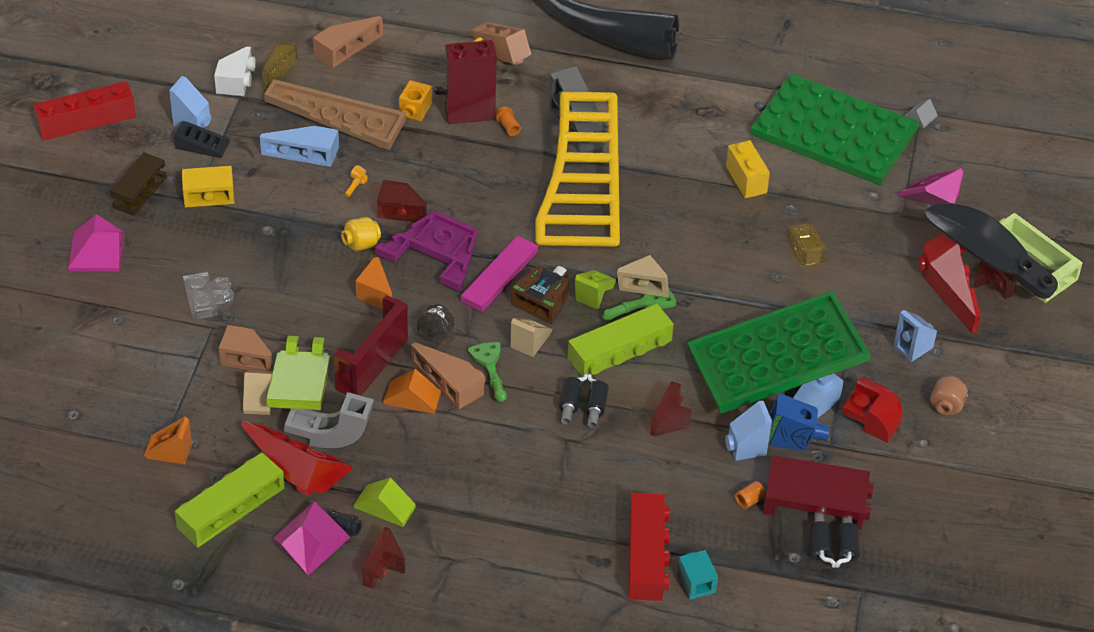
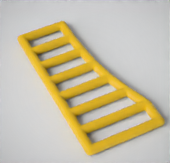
[535,92,620,247]

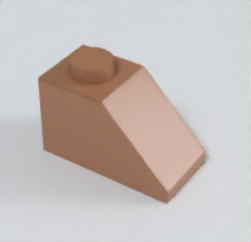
[219,325,273,371]

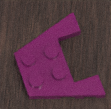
[375,211,478,292]

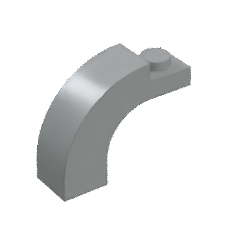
[284,392,374,448]

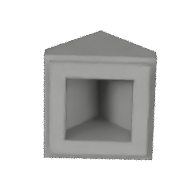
[905,99,937,129]

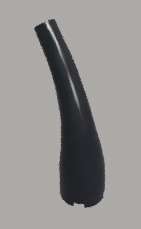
[537,0,679,60]

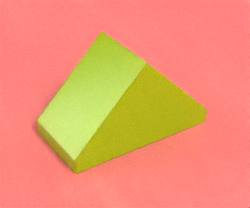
[354,477,416,527]

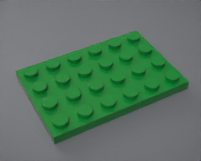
[750,73,920,186]
[687,290,871,414]

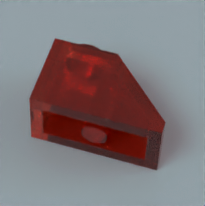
[377,180,427,223]

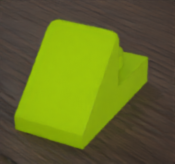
[575,270,616,309]

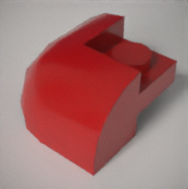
[842,376,903,443]

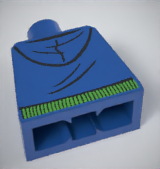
[768,394,830,451]

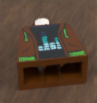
[511,266,569,325]

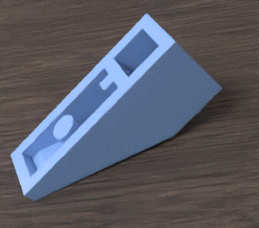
[260,126,339,167]

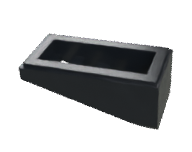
[175,121,230,158]

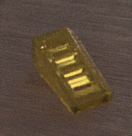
[262,41,298,89]
[788,224,828,265]

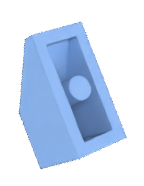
[169,76,211,128]
[893,310,937,362]
[794,374,843,418]
[725,401,772,461]

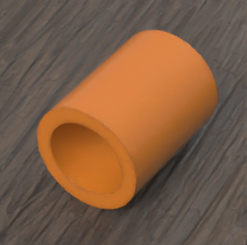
[735,481,766,509]

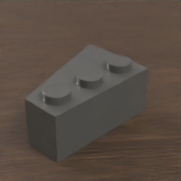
[549,66,608,153]

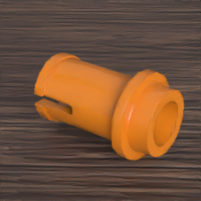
[496,106,522,136]

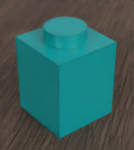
[677,550,718,600]

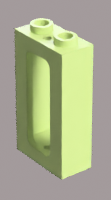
[999,213,1083,303]

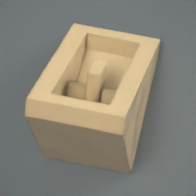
[617,255,669,297]
[510,318,553,357]
[243,370,273,415]

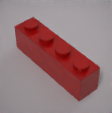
[33,81,136,141]
[628,493,670,601]

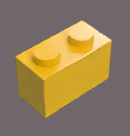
[726,140,770,198]
[182,166,235,207]

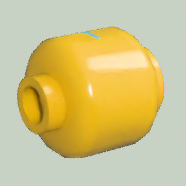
[341,216,381,252]

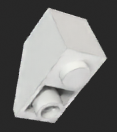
[214,47,255,96]

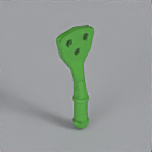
[602,290,676,321]
[468,342,507,402]

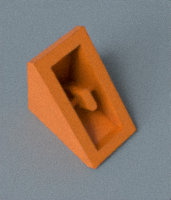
[355,257,392,309]
[383,369,441,414]
[144,417,192,464]

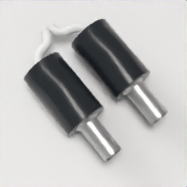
[559,374,609,428]
[810,512,860,567]

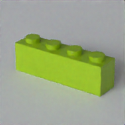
[567,304,674,377]
[175,453,285,548]

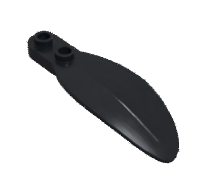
[925,203,1058,299]

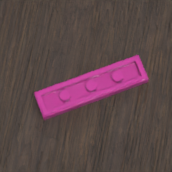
[461,235,538,312]

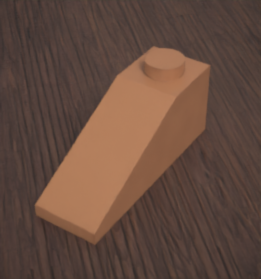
[313,16,383,68]
[469,22,532,65]
[411,342,485,409]

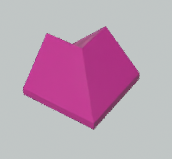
[897,168,963,205]
[68,214,125,272]
[273,501,350,575]

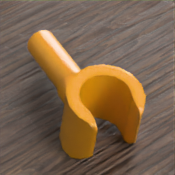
[344,165,368,197]

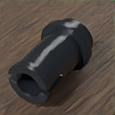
[327,509,362,537]

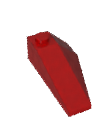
[917,232,981,334]
[241,421,352,495]

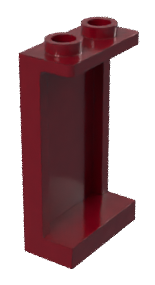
[445,40,497,125]
[334,295,408,396]
[763,455,874,530]

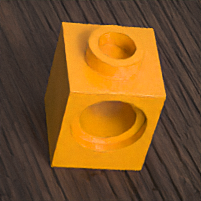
[399,80,432,121]

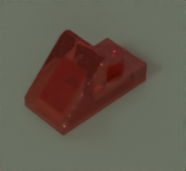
[974,261,1017,299]
[650,381,691,437]
[362,526,405,589]

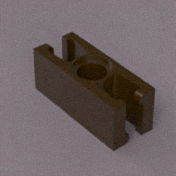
[110,152,167,216]

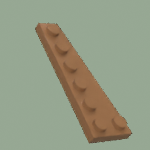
[264,79,406,150]

